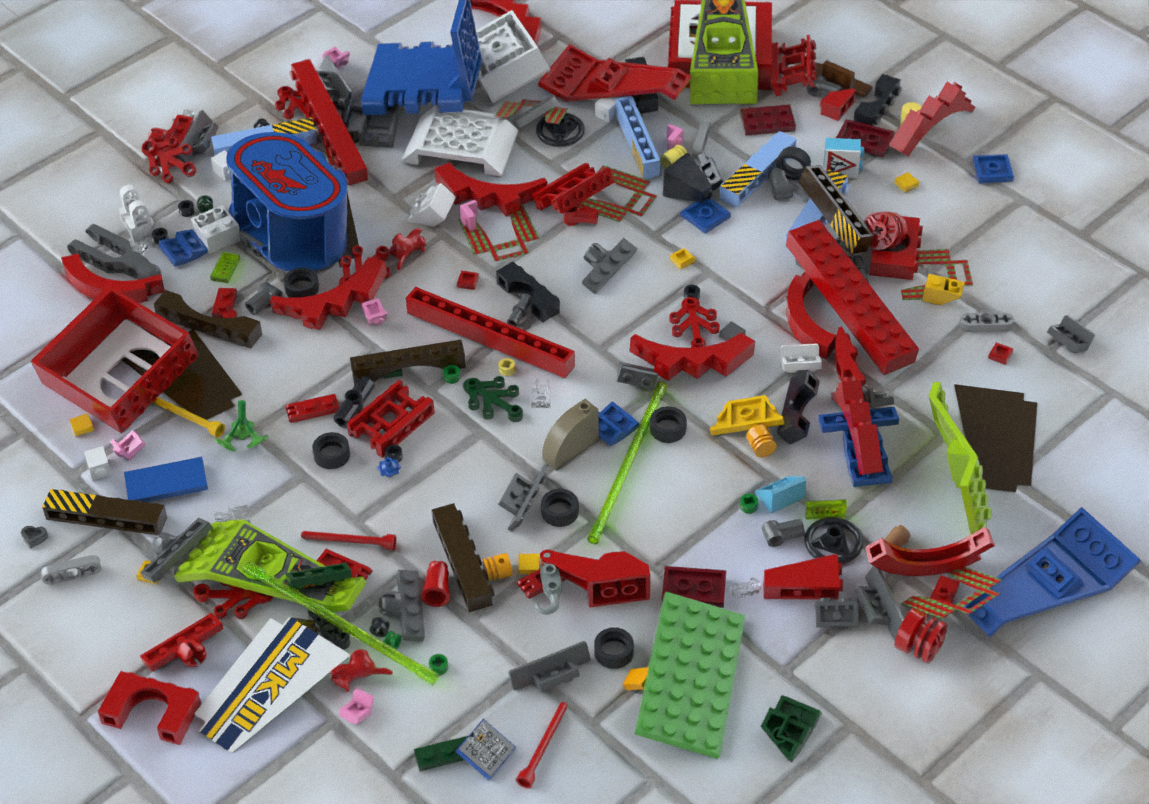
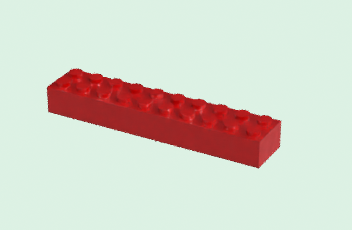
[786,219,919,375]

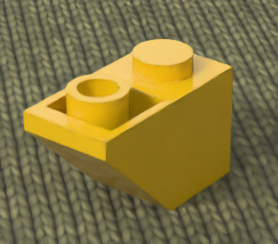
[922,274,965,305]

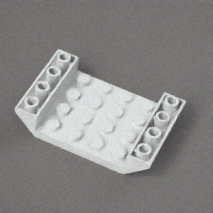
[402,106,518,177]

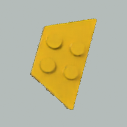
[709,395,784,436]

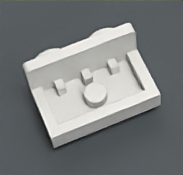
[781,344,822,373]

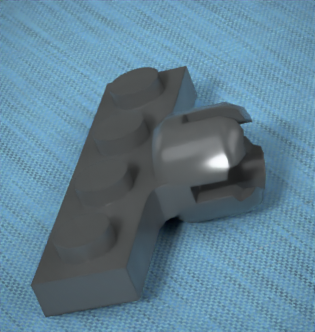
[581,238,638,294]
[140,518,213,583]
[378,569,425,642]

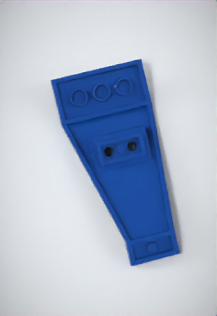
[964,507,1141,637]

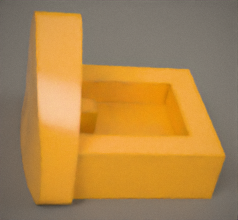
[622,666,649,690]

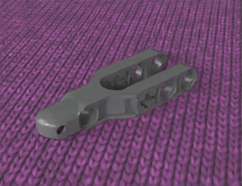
[67,224,162,279]

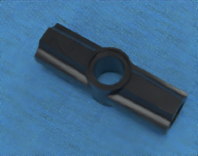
[333,376,375,428]

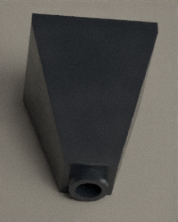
[663,153,713,203]

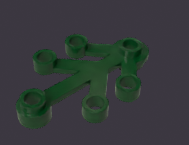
[463,376,523,422]

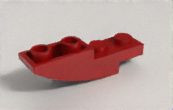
[834,327,866,386]

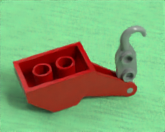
[535,549,651,615]

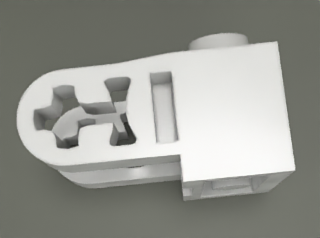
[119,184,155,242]

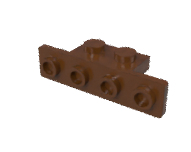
[815,60,873,97]

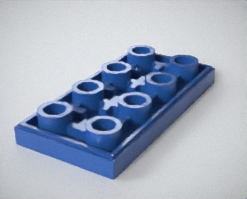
[124,457,208,502]

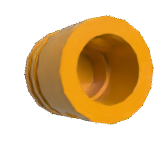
[746,425,777,458]
[482,553,513,582]

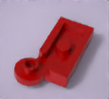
[211,287,238,318]

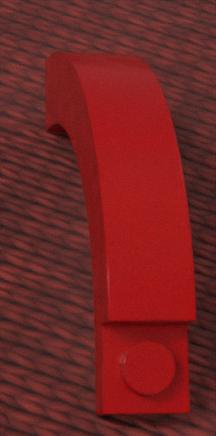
[61,253,165,303]
[786,272,836,360]
[865,527,995,577]

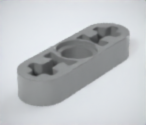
[513,95,558,129]
[692,121,711,159]
[959,313,1014,332]
[41,555,102,585]

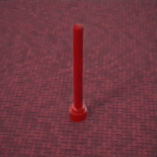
[301,531,397,551]
[516,702,568,789]

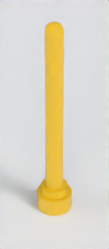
[152,397,225,438]

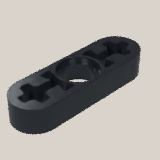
[308,606,351,650]

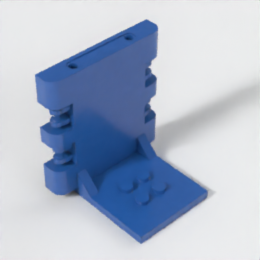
[361,0,482,115]

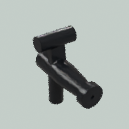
[332,97,363,128]

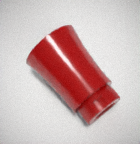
[421,560,450,607]

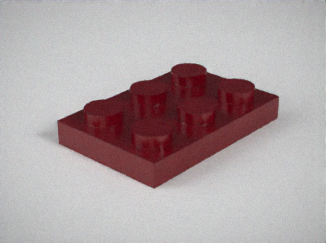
[740,104,796,136]
[836,119,894,157]
[662,566,726,608]

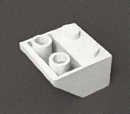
[408,183,456,227]
[191,205,240,254]

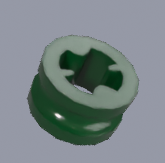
[197,195,213,213]

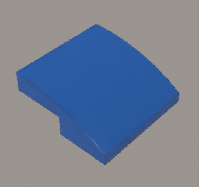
[159,229,208,267]
[598,401,640,446]

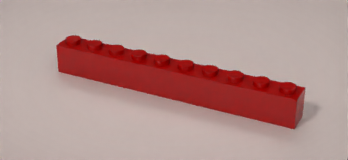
[290,59,368,186]
[406,287,575,378]

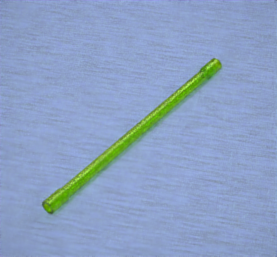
[587,381,668,544]
[243,561,439,685]

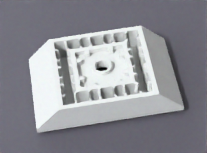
[476,10,551,103]

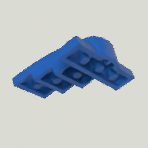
[818,406,899,487]

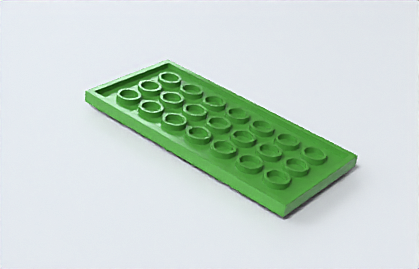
[634,592,745,759]

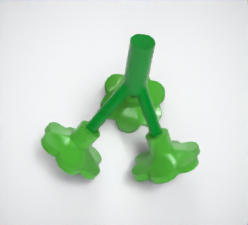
[215,400,268,452]

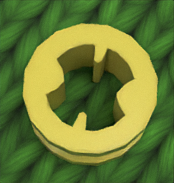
[498,358,516,376]

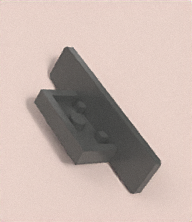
[316,55,352,104]
[177,110,219,163]
[498,464,548,531]
[855,566,904,640]
[508,641,591,692]

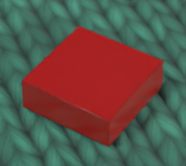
[457,271,479,290]
[988,342,1014,365]

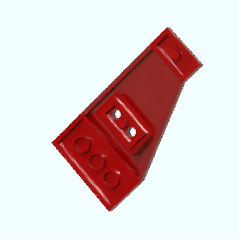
[537,44,692,102]

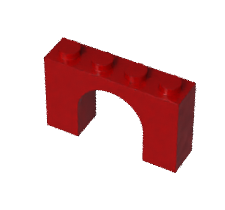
[869,216,923,280]
[98,671,202,745]

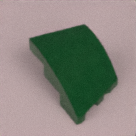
[760,695,822,763]

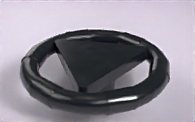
[536,113,585,147]
[804,517,864,564]

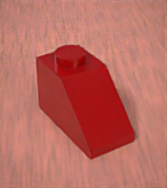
[820,89,856,121]

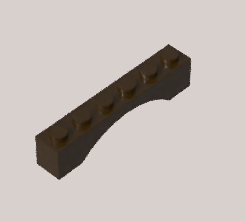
[154,290,262,349]
[350,339,466,385]

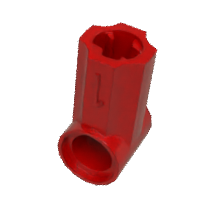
[563,205,599,226]

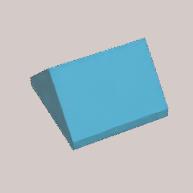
[755,476,806,513]

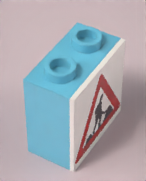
[823,138,864,178]

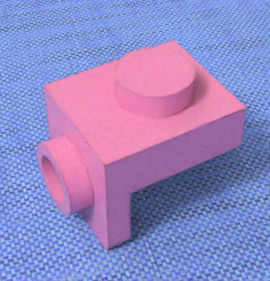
[322,47,350,69]
[667,124,683,151]
[460,200,478,231]
[361,298,388,325]
[110,430,146,460]
[339,689,374,725]

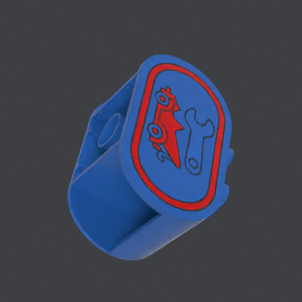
[226,132,348,272]

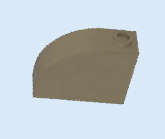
[542,399,599,470]

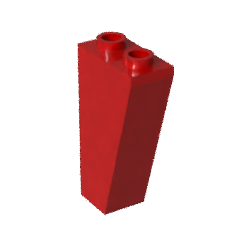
[763,554,843,600]

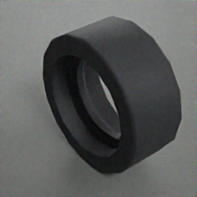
[776,147,811,180]
[284,267,319,298]
[650,406,687,443]
[312,432,350,469]
[541,488,579,527]
[594,627,634,669]

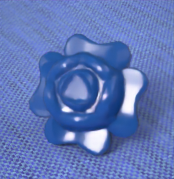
[377,457,401,477]

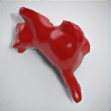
[389,228,427,270]
[330,649,393,692]

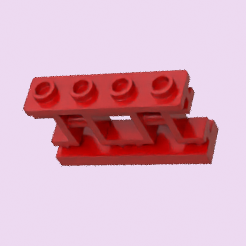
[771,35,817,97]
[532,163,614,214]
[347,380,435,458]

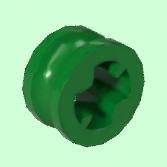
[443,365,461,384]
[740,494,758,514]
[383,631,402,652]
[429,654,448,676]

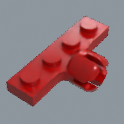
[148,114,194,169]
[140,613,224,672]

